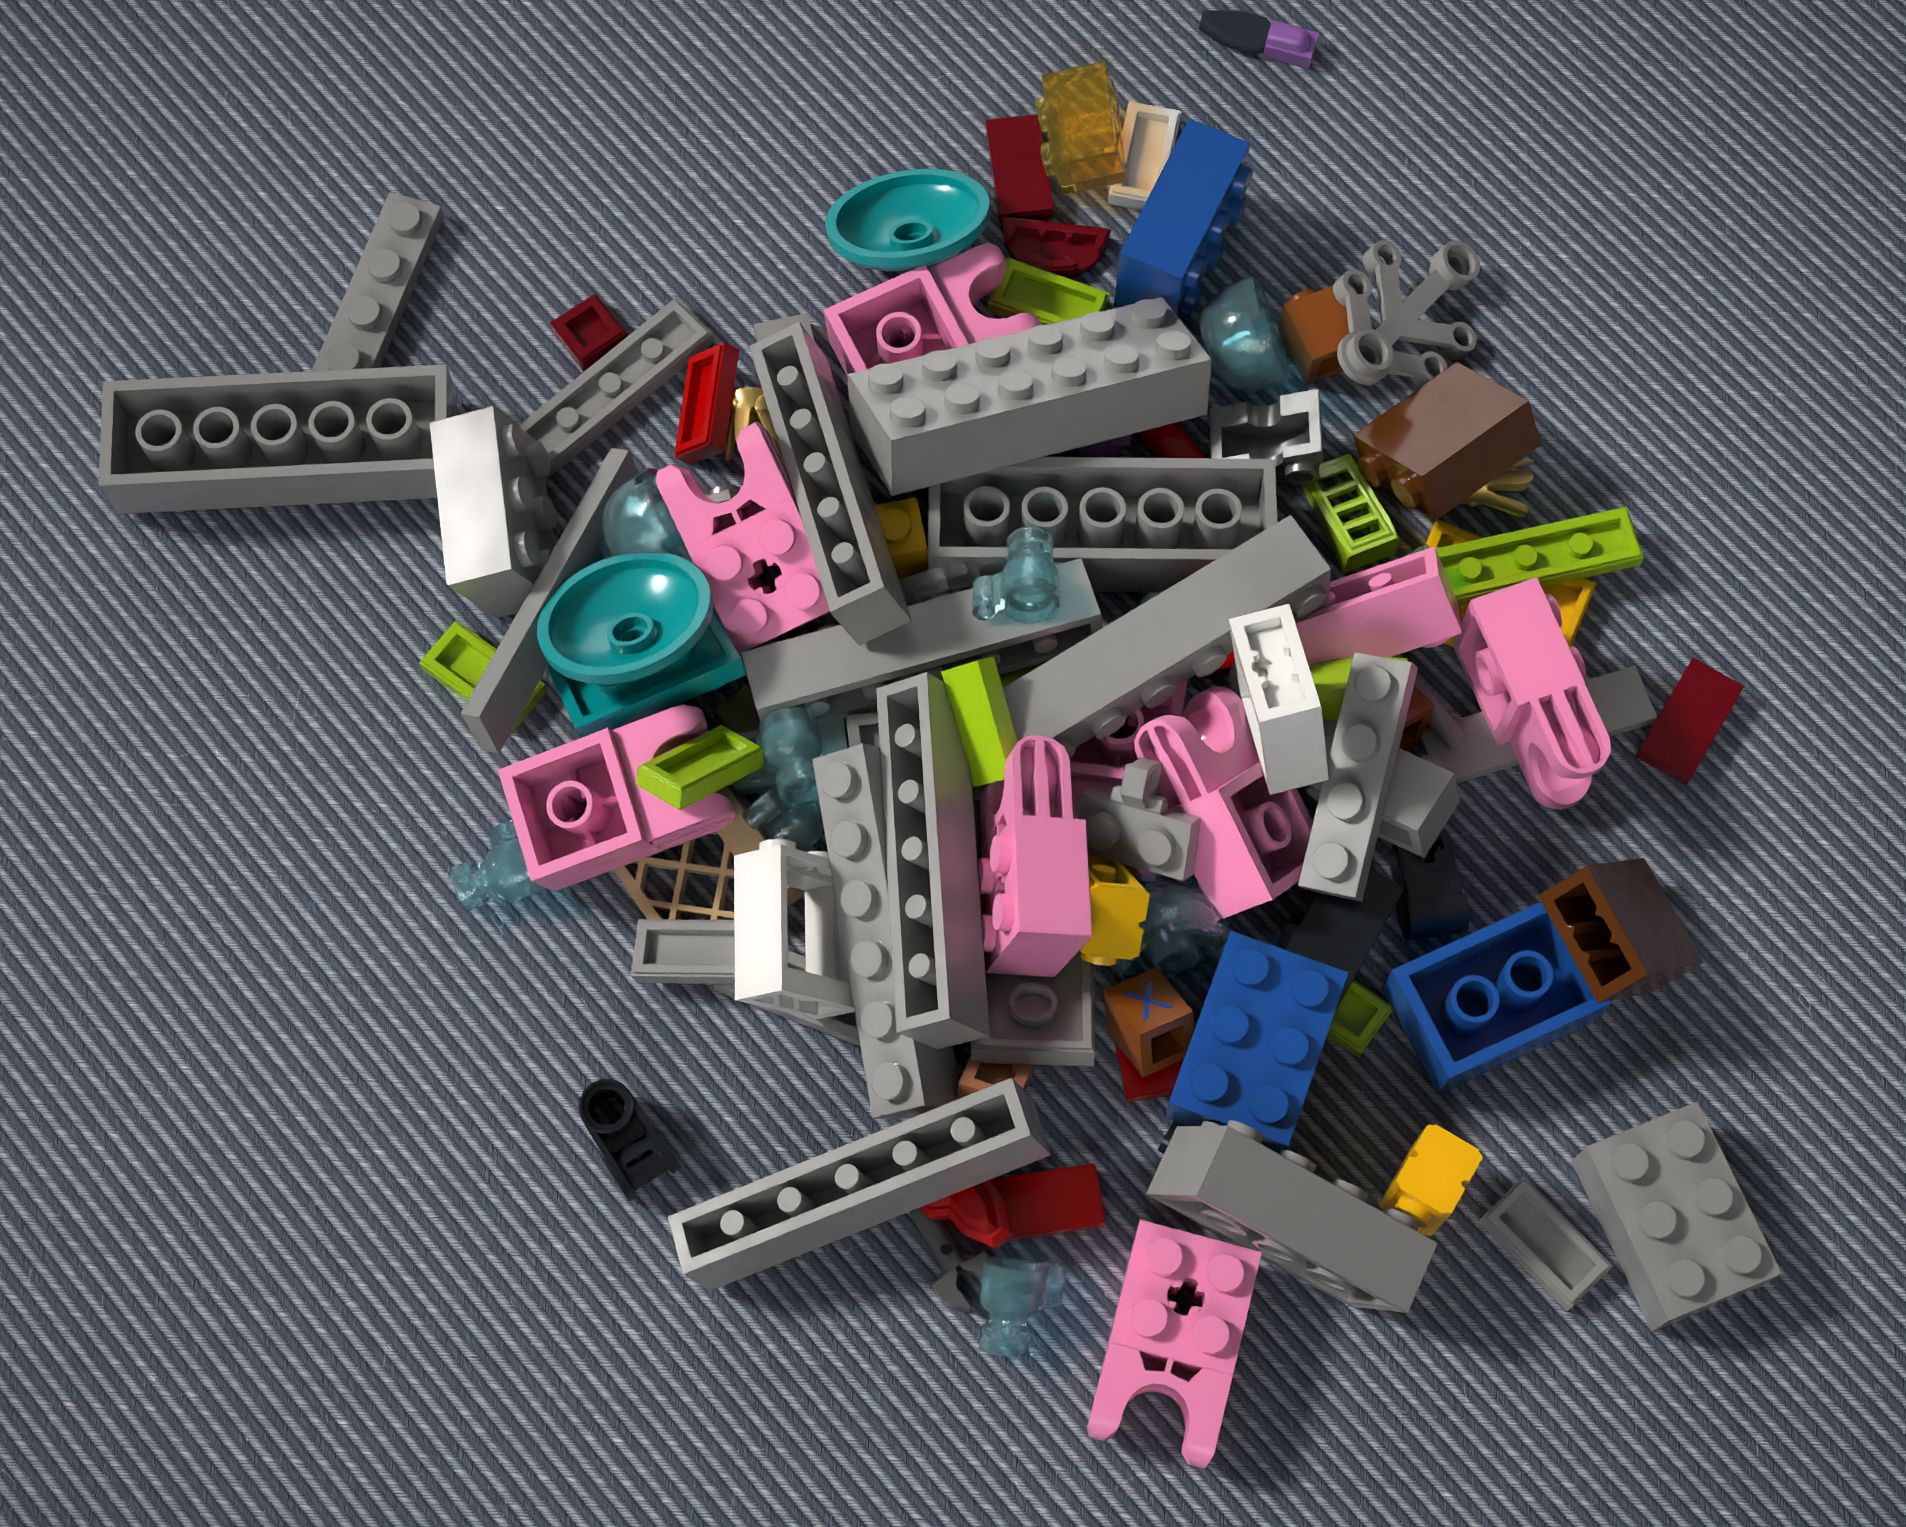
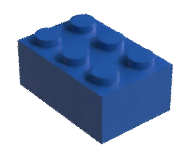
[1114,118,1254,319]
[1382,902,1612,1095]
[1165,930,1349,1154]

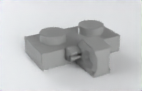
[1078,757,1201,881]

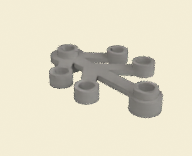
[1333,240,1480,388]

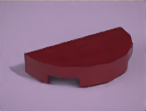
[1003,216,1112,279]

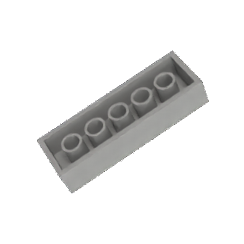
[848,297,1212,496]
[99,364,457,514]
[928,457,1278,592]

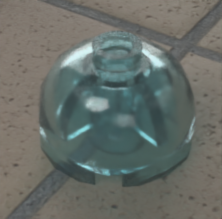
[1196,277,1292,392]
[600,468,694,568]
[1116,881,1231,990]

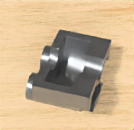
[1209,389,1323,485]

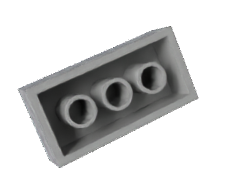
[1146,1120,1438,1313]

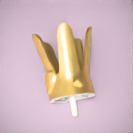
[725,385,783,461]
[1460,459,1534,518]

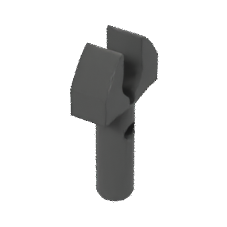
[910,1208,994,1313]

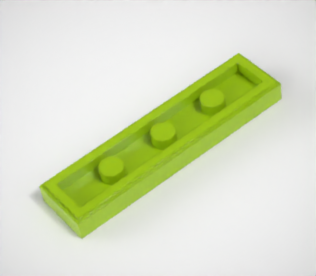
[1407,507,1644,606]

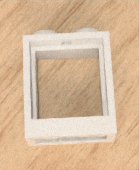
[1229,604,1329,795]
[734,839,855,1019]

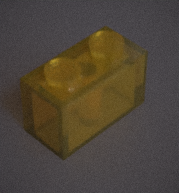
[1036,61,1128,195]

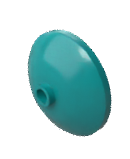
[825,169,991,272]
[537,551,713,685]

